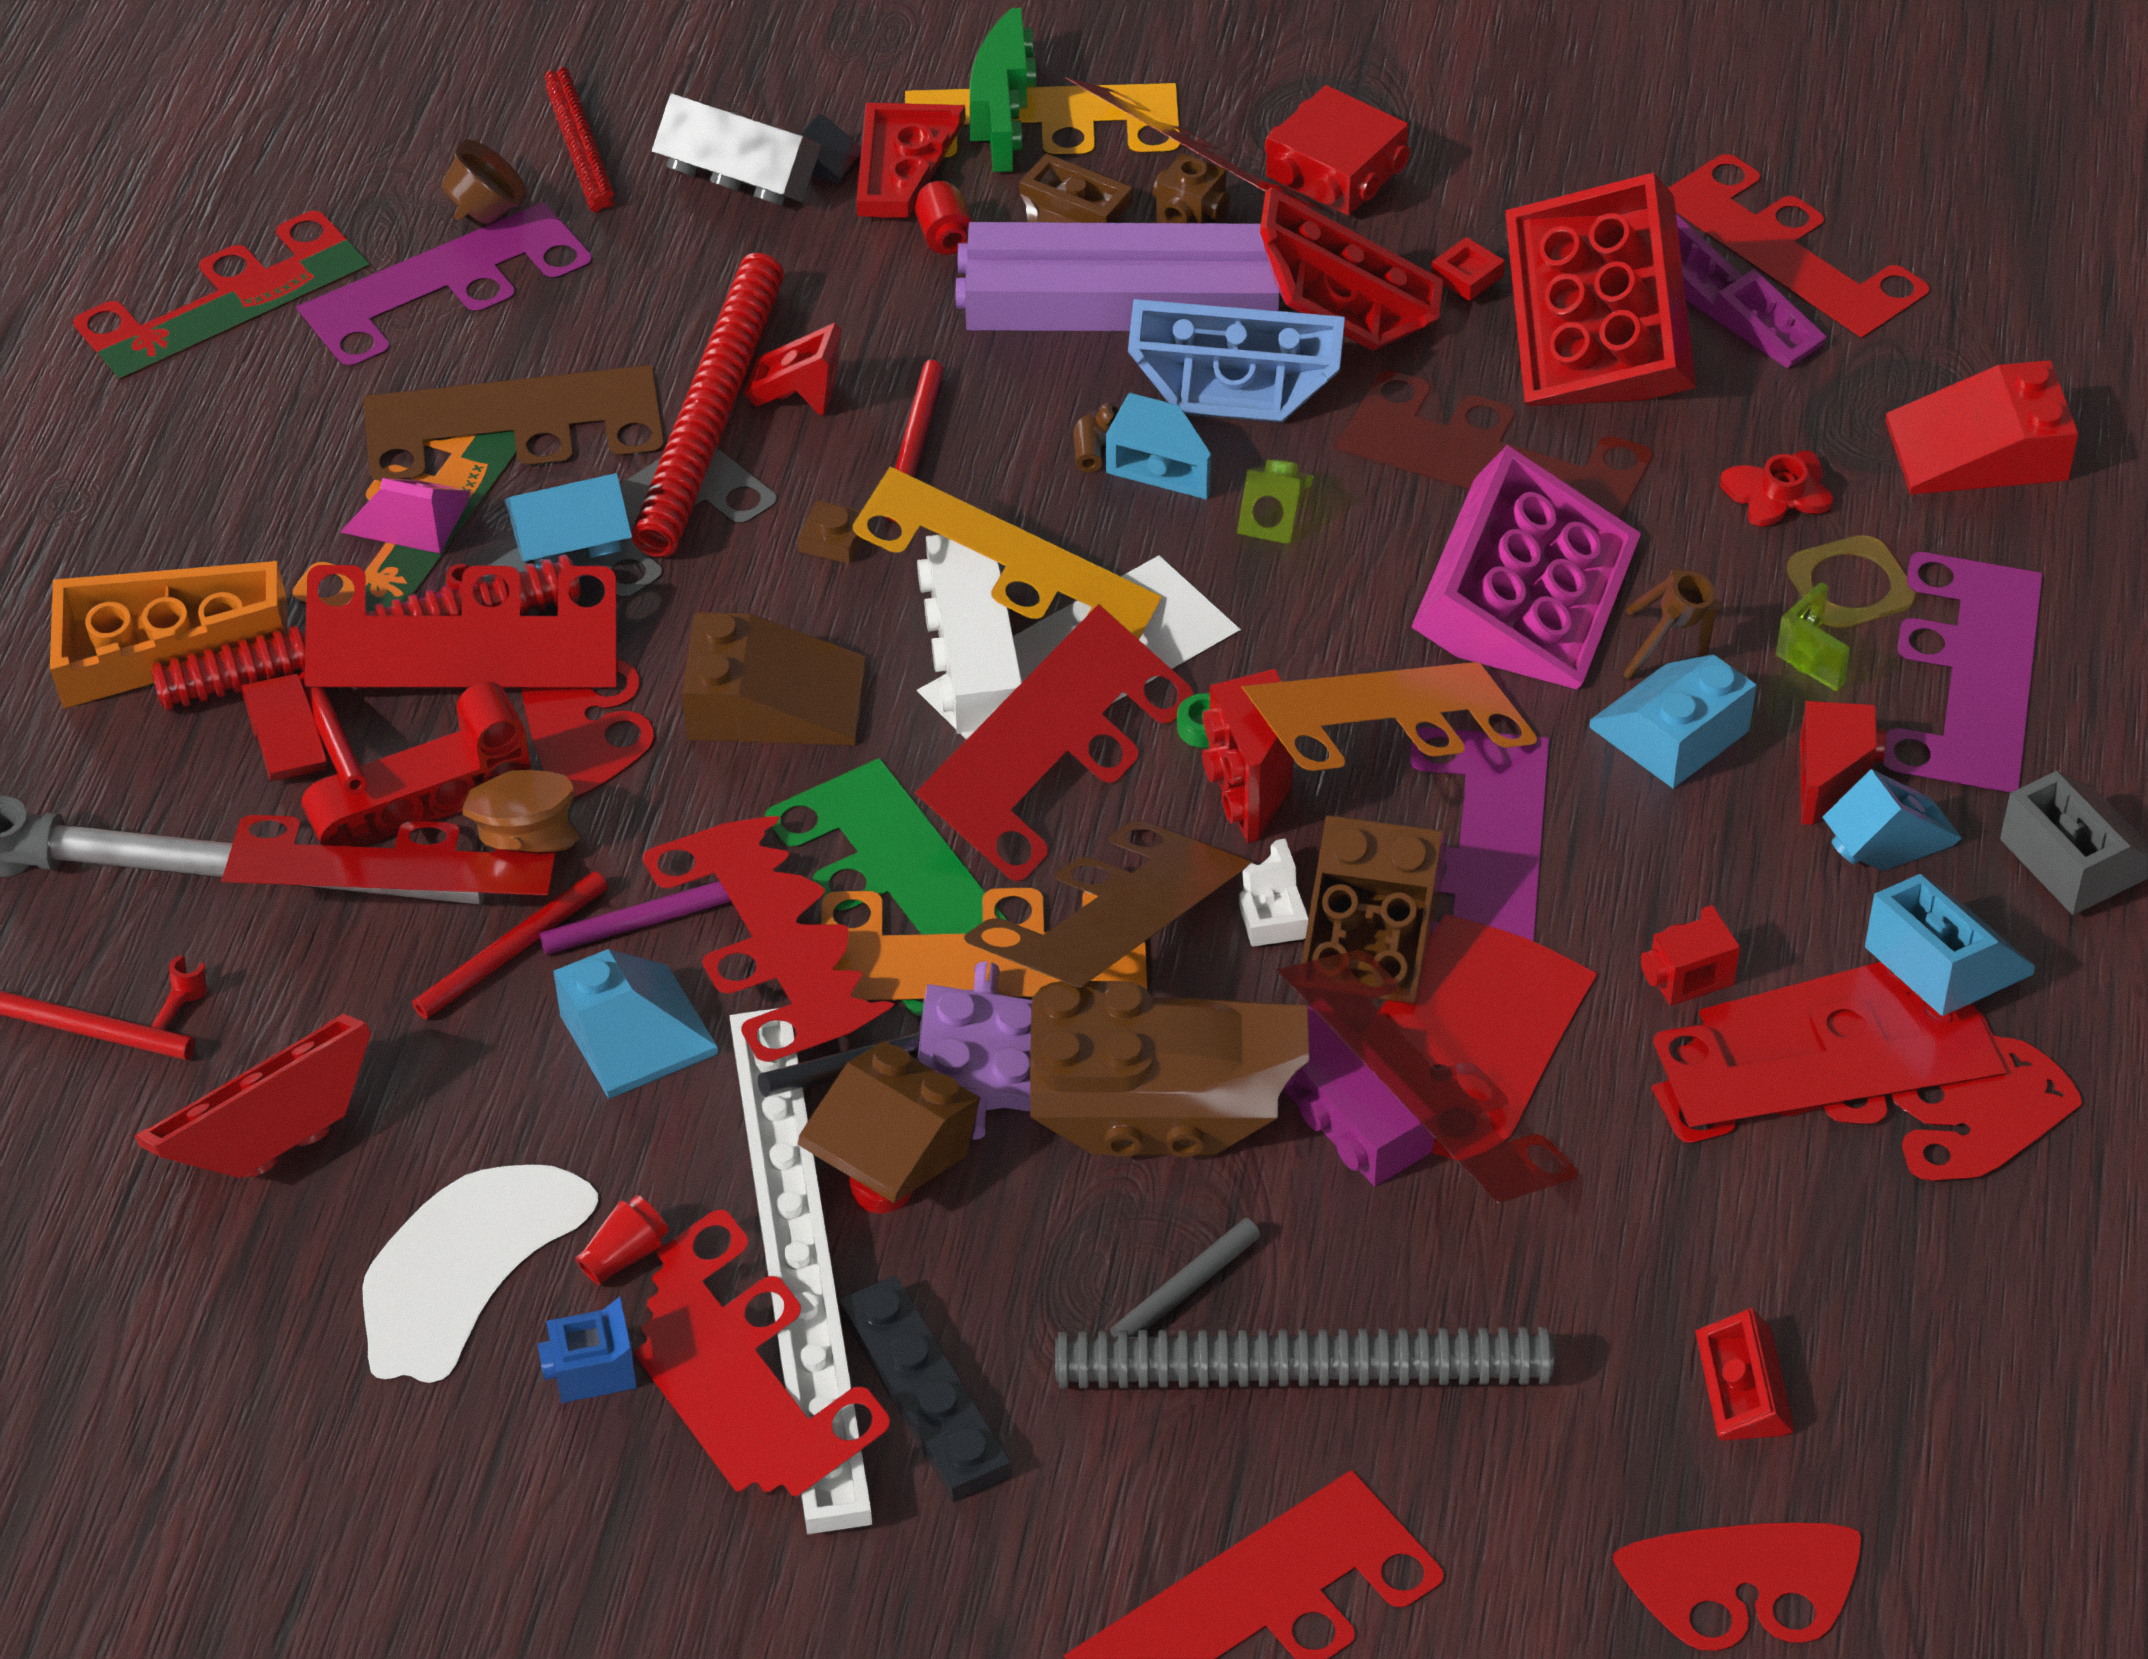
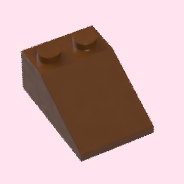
[682,612,866,746]

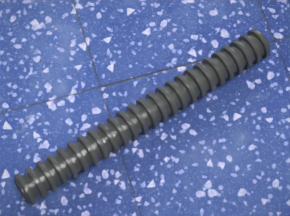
[1055,1326,1554,1389]

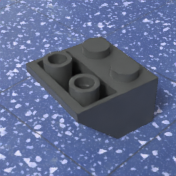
[2000,771,2148,915]

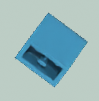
[1865,874,2035,1016]

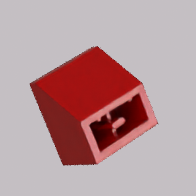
[1202,669,1293,844]

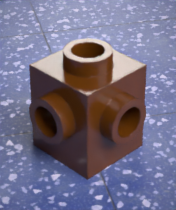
[1153,153,1230,224]

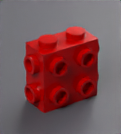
[1264,85,1410,216]

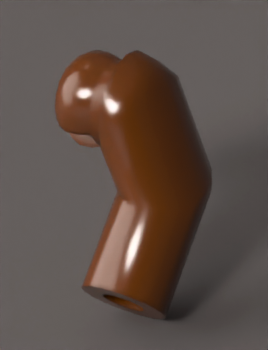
[1073,402,1121,473]

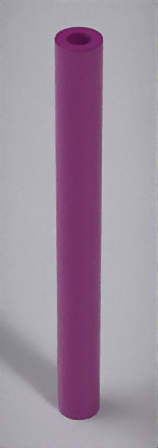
[539,881,731,955]

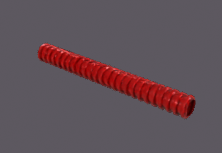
[631,253,784,558]
[151,555,581,711]

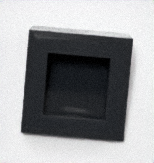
[800,114,862,184]

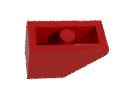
[1800,701,1886,825]

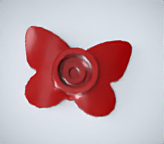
[1720,451,1833,527]

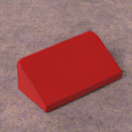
[1695,1308,1795,1441]

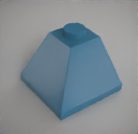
[553,949,718,1099]

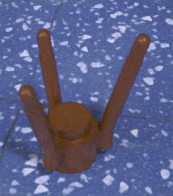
[1623,568,1722,679]

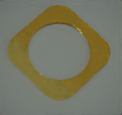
[1787,535,1915,628]

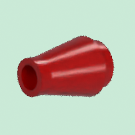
[575,1195,669,1286]

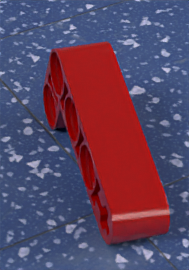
[301,681,531,847]

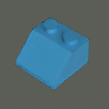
[505,473,632,568]
[1589,654,1756,789]

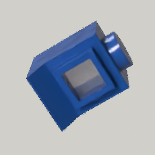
[537,1296,637,1403]

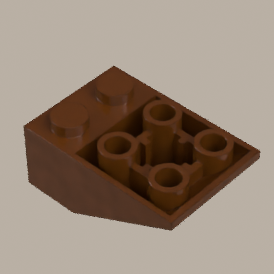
[1297,815,1447,1005]

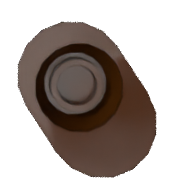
[442,139,525,224]

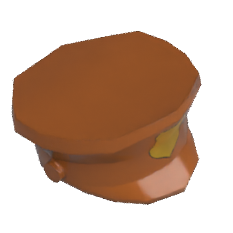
[463,770,580,852]

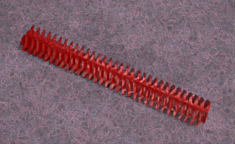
[544,67,615,213]

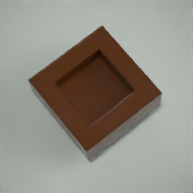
[798,500,869,564]

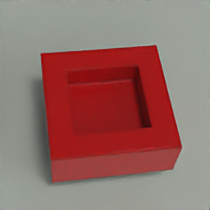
[1431,237,1505,301]

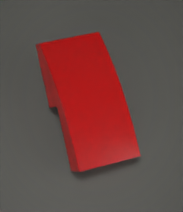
[242,674,327,782]

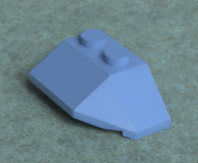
[1128,299,1345,423]

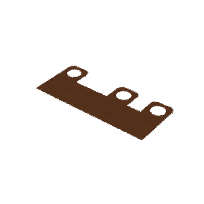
[363,365,663,481]
[964,821,1253,988]

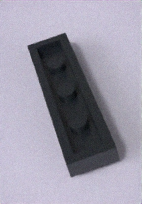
[839,1275,1011,1503]

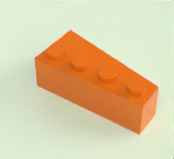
[50,561,288,709]

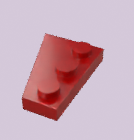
[857,102,966,218]

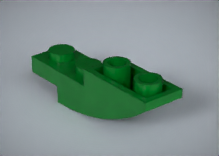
[970,8,1036,172]

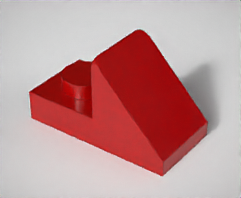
[744,323,842,416]

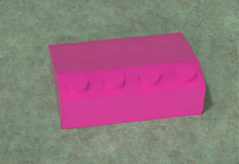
[1411,445,1641,689]

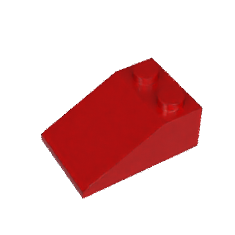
[1885,360,2078,495]

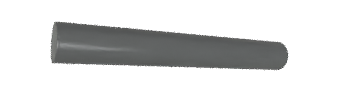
[1110,1218,1260,1337]

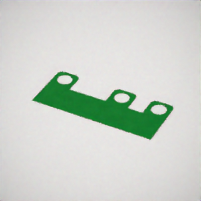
[765,758,1006,1017]

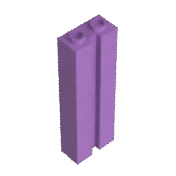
[956,222,1279,331]

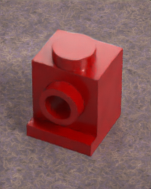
[1641,905,1740,1006]

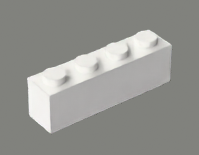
[917,535,1022,734]

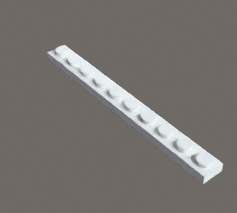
[730,1008,872,1534]

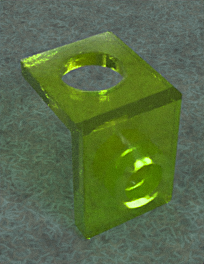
[1237,459,1313,543]
[1776,582,1850,691]

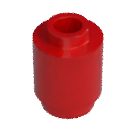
[915,181,973,255]

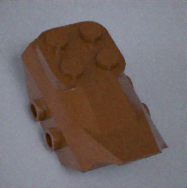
[1030,981,1309,1157]

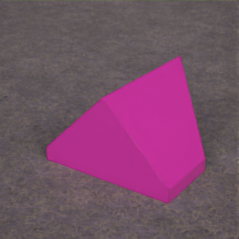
[340,478,470,554]

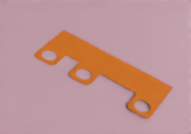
[821,888,1147,1000]

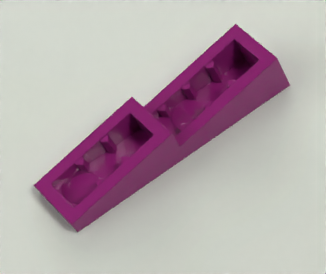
[1676,214,1827,369]

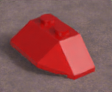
[1260,187,1443,351]
[134,1013,371,1178]

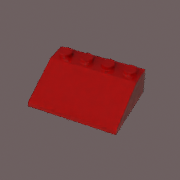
[1505,172,1696,406]

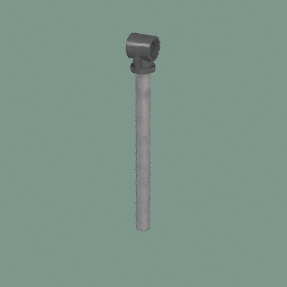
[0,796,485,905]

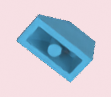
[1106,393,1211,500]
[1823,769,1962,871]

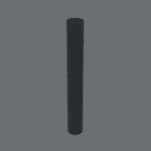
[757,1033,920,1097]

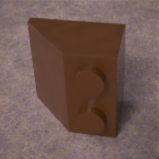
[797,1041,981,1203]

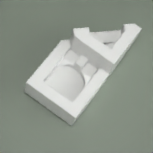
[1239,839,1309,947]

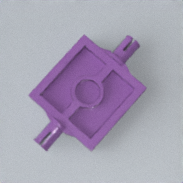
[918,961,1032,1140]

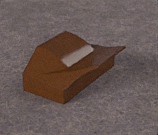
[1019,153,1133,223]

